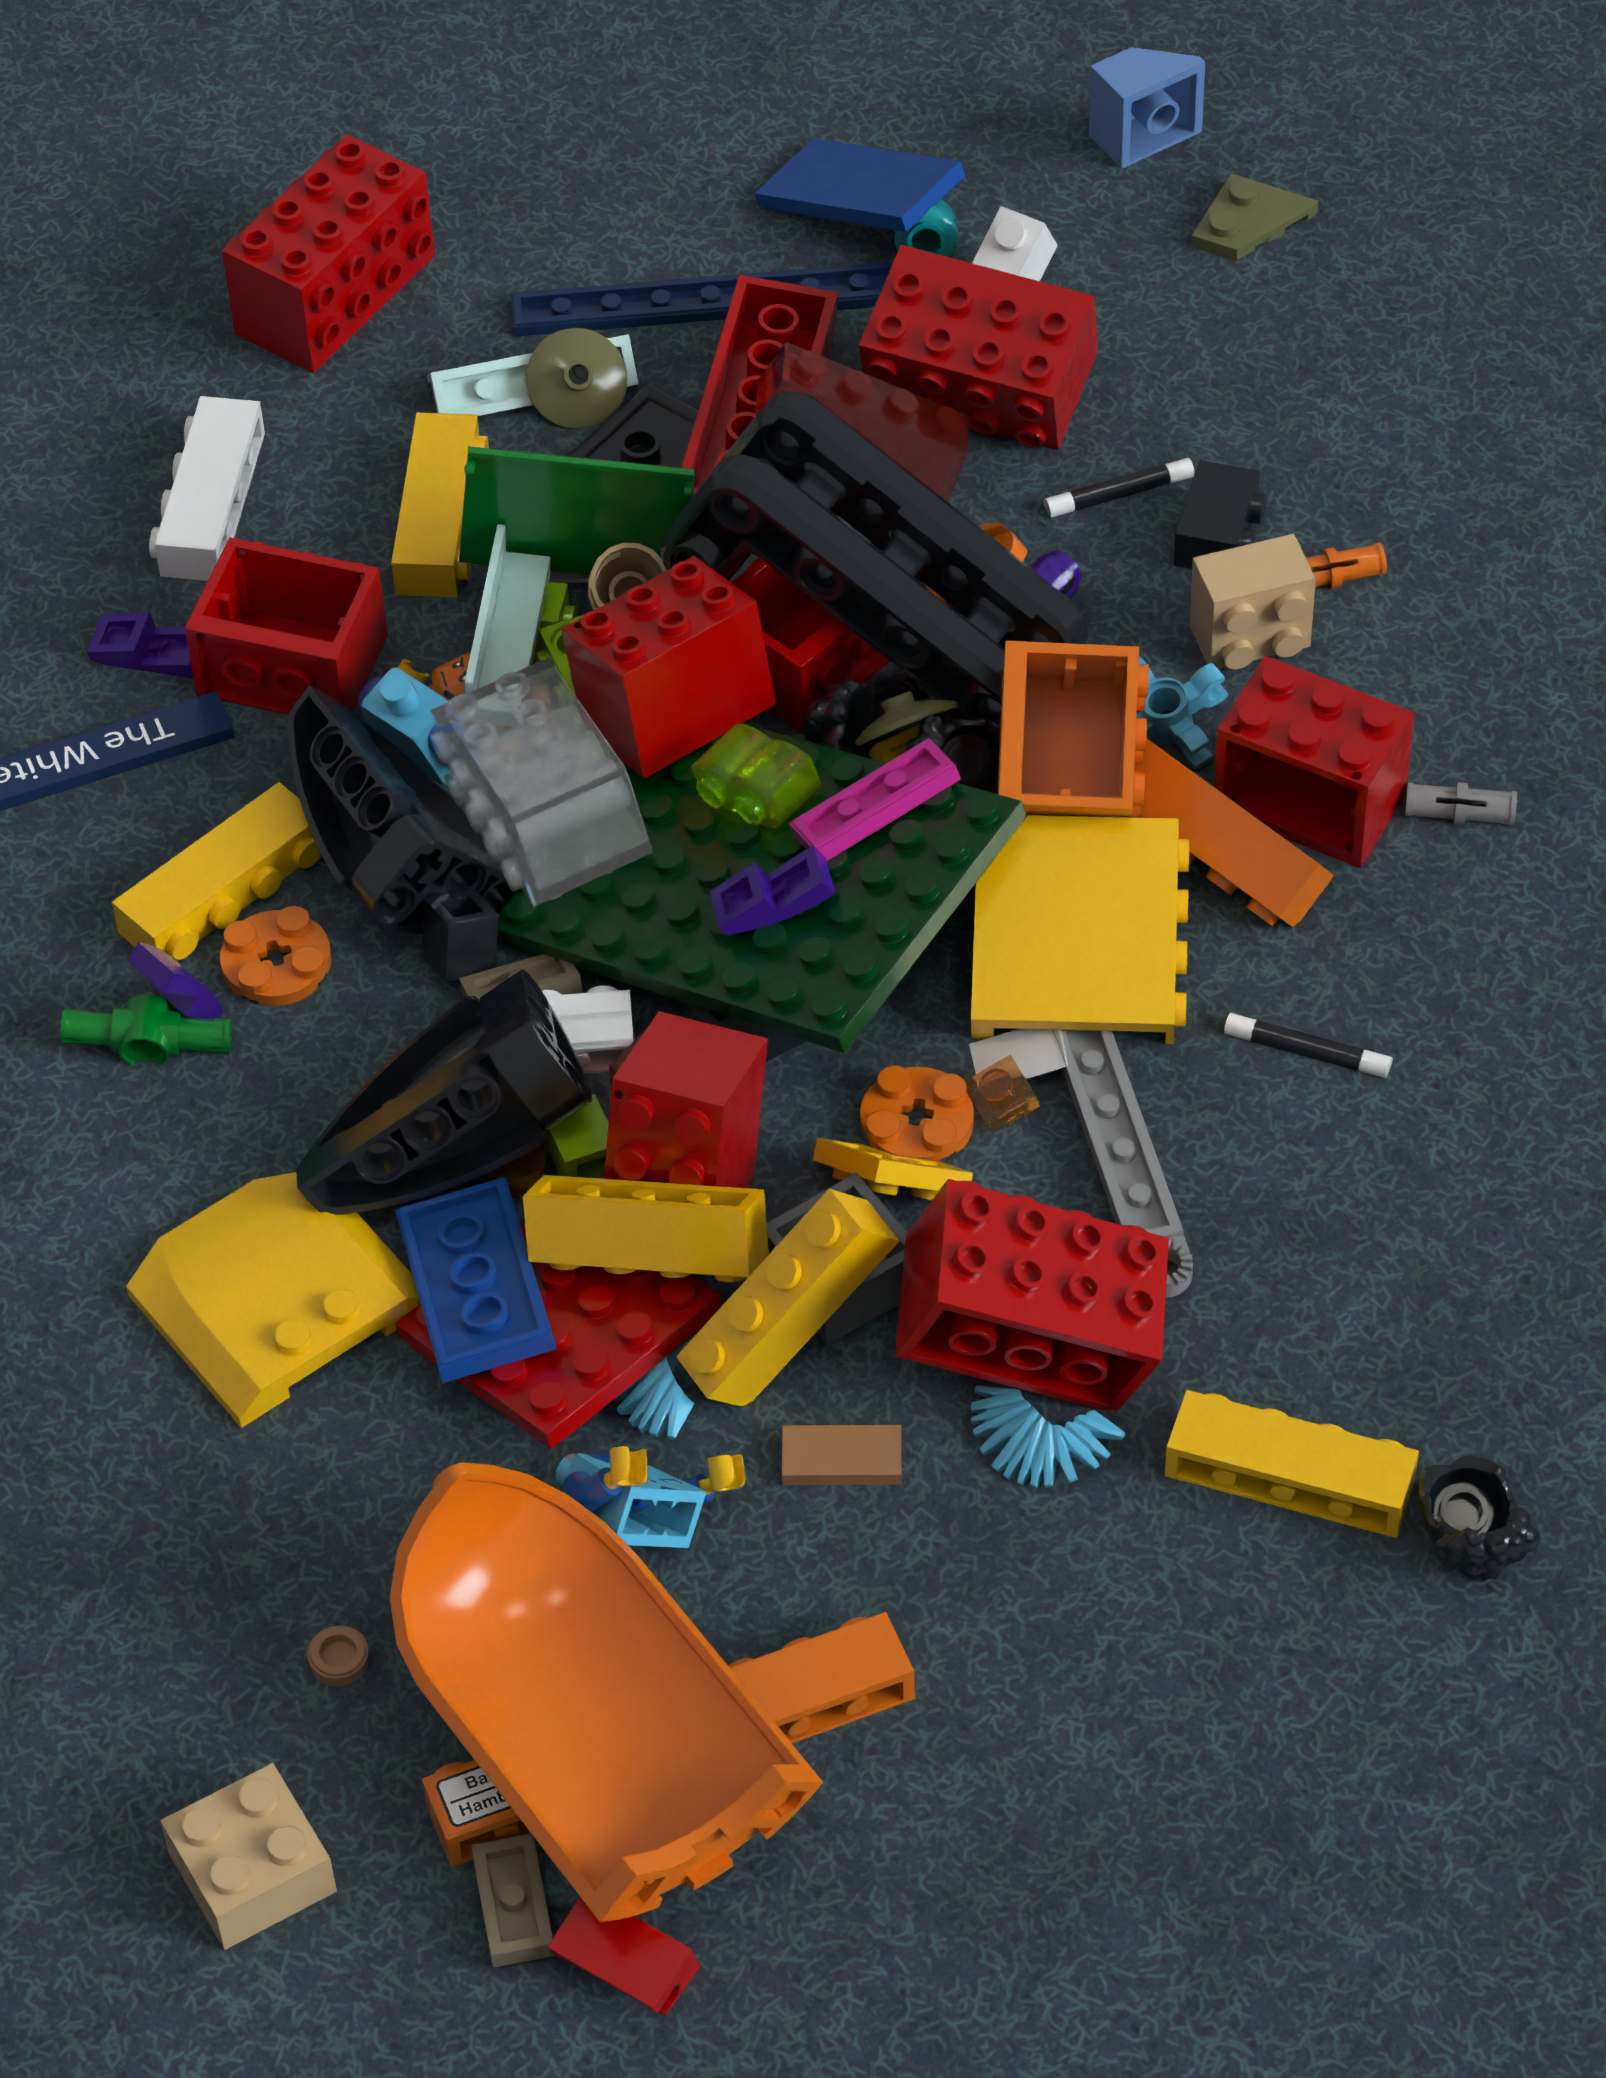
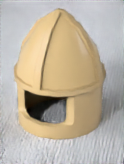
[588,543,667,610]

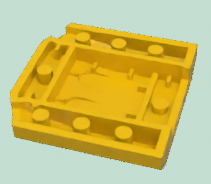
[126,1172,420,1428]

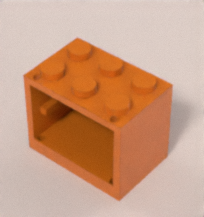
[997,641,1149,818]

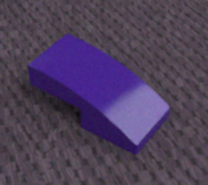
[87,613,193,678]
[710,845,835,935]
[127,942,224,1019]

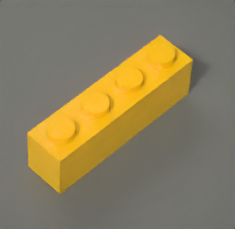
[391,412,489,597]
[112,782,322,960]
[523,1175,769,1282]
[676,1189,900,1407]
[1165,1390,1419,1538]

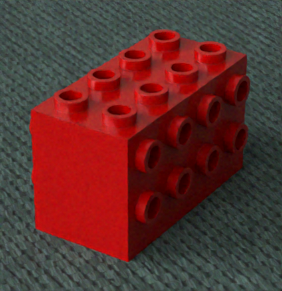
[222,134,435,373]
[859,245,1098,450]
[895,1179,1169,1411]

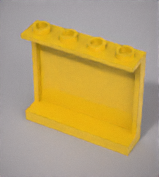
[971,815,1189,1044]

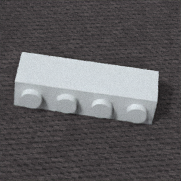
[149,396,265,581]

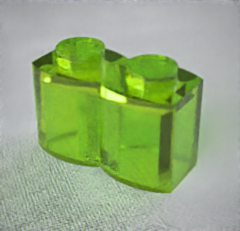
[691,724,822,828]

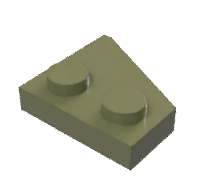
[1191,173,1318,261]

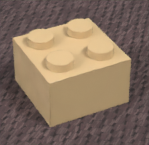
[1190,534,1316,670]
[160,1763,337,1950]

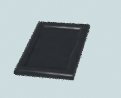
[567,382,699,468]

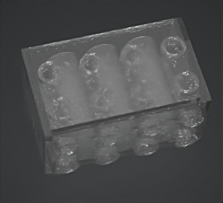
[430,657,653,907]

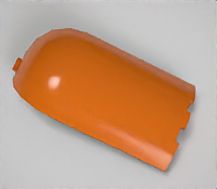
[389,1462,823,1922]

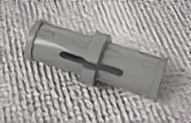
[1405,782,1517,826]

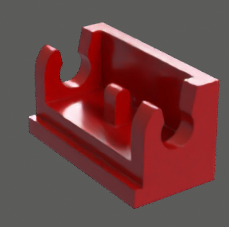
[547,1897,701,2016]

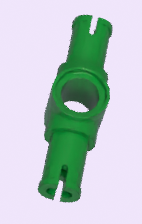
[60,994,232,1065]

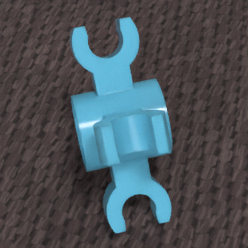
[1136,656,1228,770]

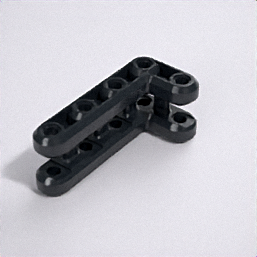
[660,391,1088,724]

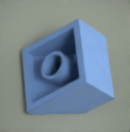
[1089,47,1205,169]

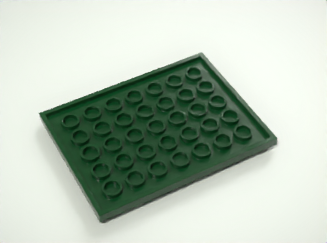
[497,723,1027,1053]

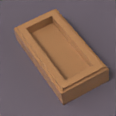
[782,1425,902,1485]

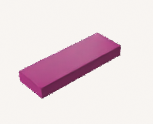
[789,738,961,861]

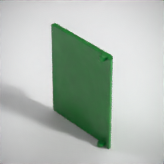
[459,446,694,575]

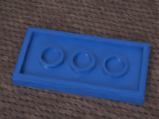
[754,139,965,232]
[395,1177,557,1383]

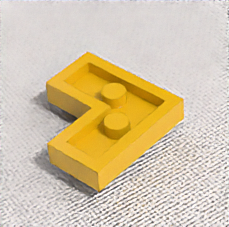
[813,1138,973,1200]

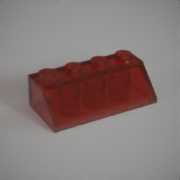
[755,342,969,502]

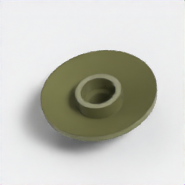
[526,328,627,428]
[855,691,958,748]

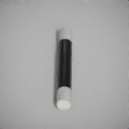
[1043,458,1195,518]
[1224,1013,1393,1078]

